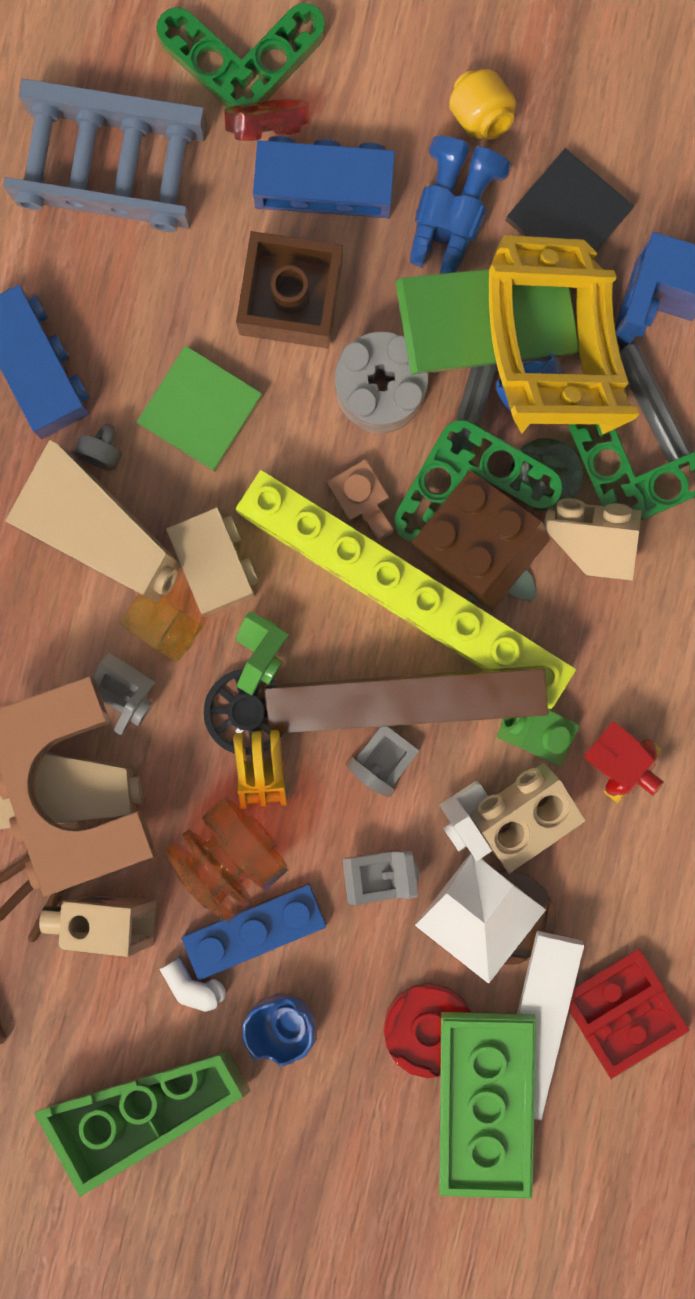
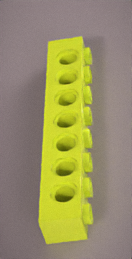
[236,470,576,709]

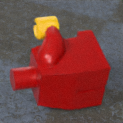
[583,721,664,803]

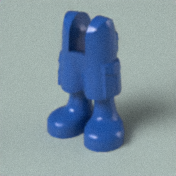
[410,136,512,274]

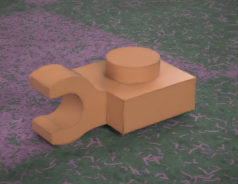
[327,459,393,543]

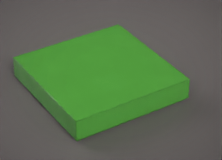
[137,346,263,472]

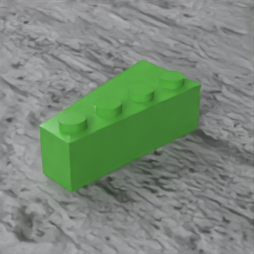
[34,1050,251,1197]

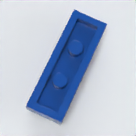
[181,883,327,981]

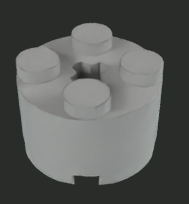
[335,332,428,434]

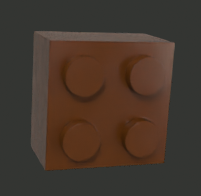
[236,231,343,349]
[412,470,550,611]

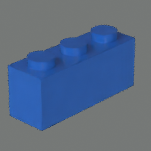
[253,136,395,219]
[0,285,90,439]

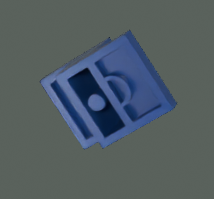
[615,232,695,347]

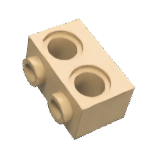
[468,763,585,874]

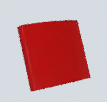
[569,949,690,1080]

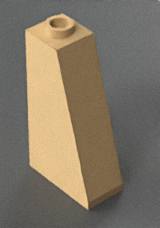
[5,440,180,603]
[0,752,143,829]

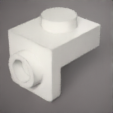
[439,781,492,861]

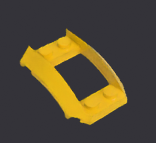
[489,235,640,435]

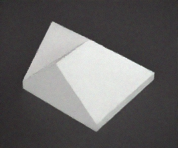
[415,853,546,983]

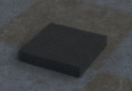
[505,148,634,252]

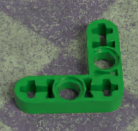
[156,3,325,116]
[394,419,562,542]
[568,424,695,521]

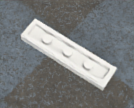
[517,931,584,1120]

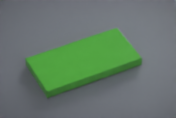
[395,269,580,375]
[439,1012,536,1199]

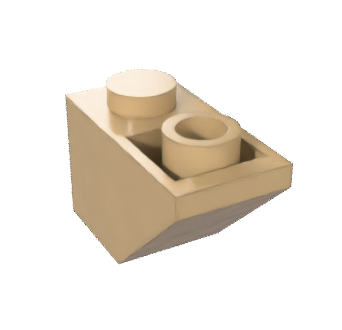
[544,498,642,581]

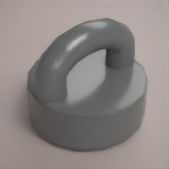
[74,424,122,471]

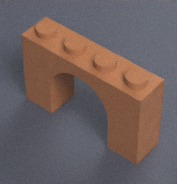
[0,676,157,897]

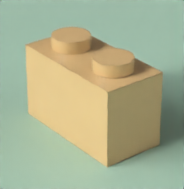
[166,507,259,617]

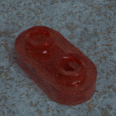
[224,99,310,141]

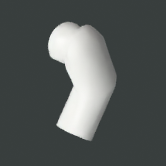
[159,957,226,1012]

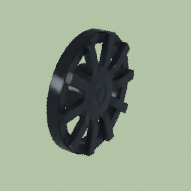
[203,669,284,755]

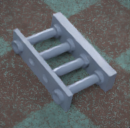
[3,78,207,232]

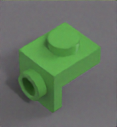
[235,611,289,696]
[497,710,580,767]

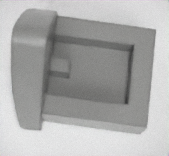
[346,726,419,797]

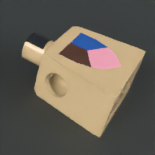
[39,895,157,957]

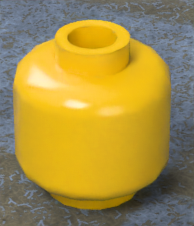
[449,69,517,140]

